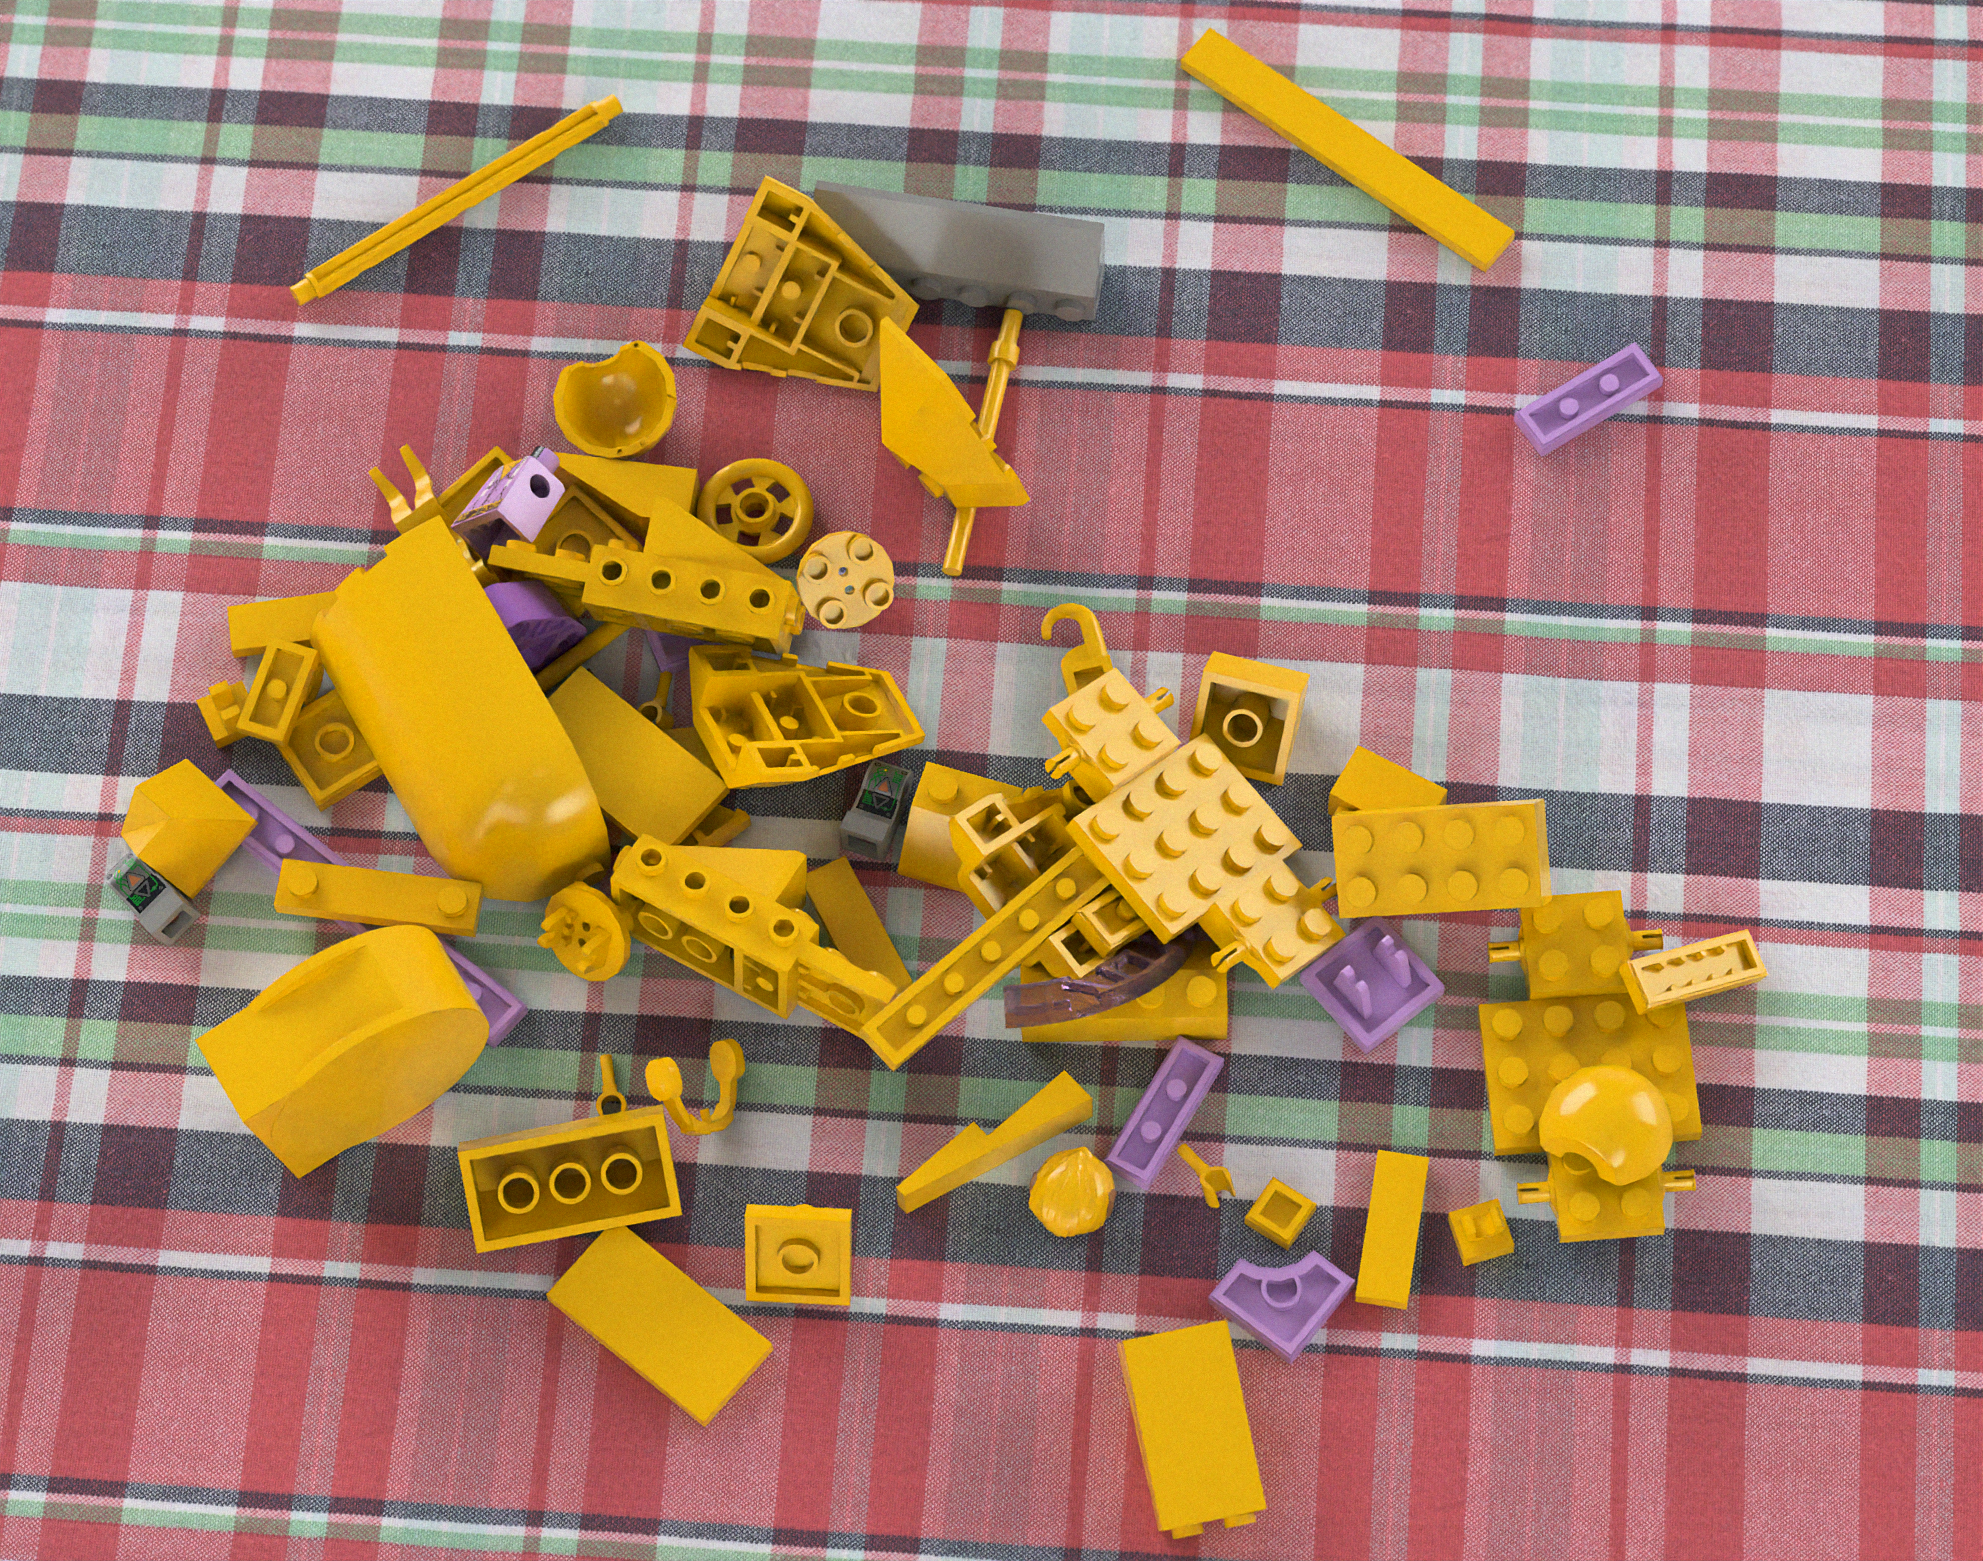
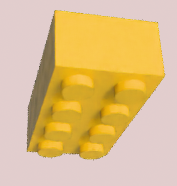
[1331,799,1552,919]

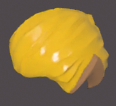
[1029,1146,1117,1238]

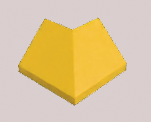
[120,759,259,899]

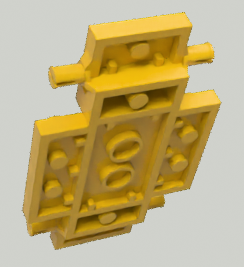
[1041,667,1346,990]
[1477,890,1702,1243]

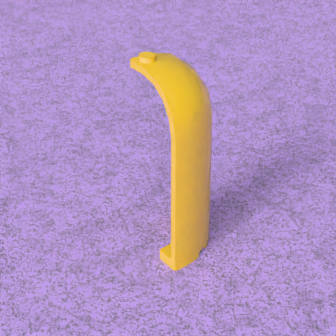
[310,515,611,902]

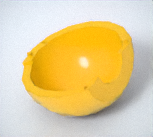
[553,340,678,460]
[1538,1064,1674,1186]

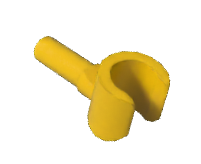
[637,671,674,730]
[596,1054,628,1116]
[1177,1144,1236,1208]

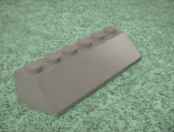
[814,180,1105,322]

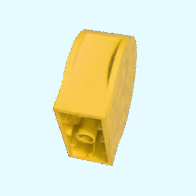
[195,925,490,1179]

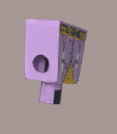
[451,446,565,560]

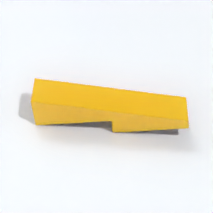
[896,1070,1093,1214]

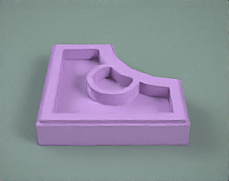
[1208,1250,1355,1365]

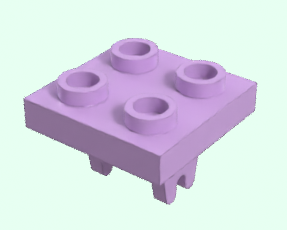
[1299,916,1445,1054]

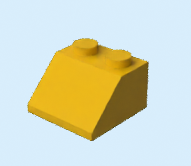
[1188,651,1310,786]
[897,761,1024,893]

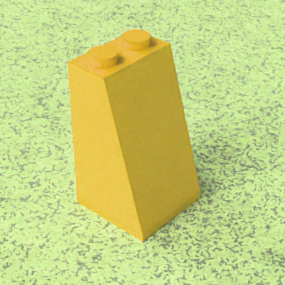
[1116,1319,1267,1539]

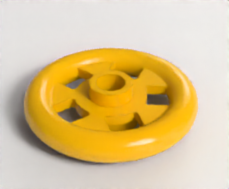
[696,458,814,565]

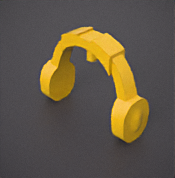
[645,1038,745,1136]

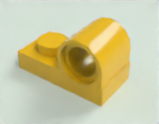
[236,636,324,747]

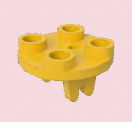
[796,530,895,629]
[537,881,634,982]

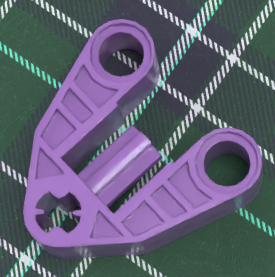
[483,580,587,676]

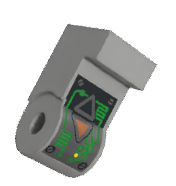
[840,759,914,862]
[103,849,201,947]

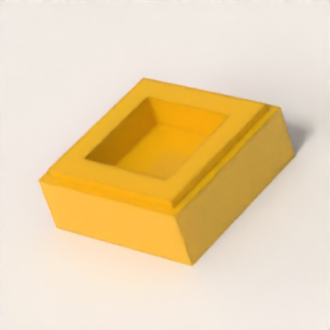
[1244,1177,1317,1251]

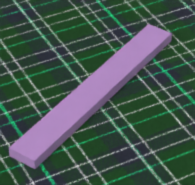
[215,769,528,1049]

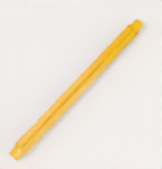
[289,94,623,306]

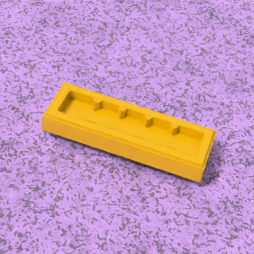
[1618,929,1768,1015]

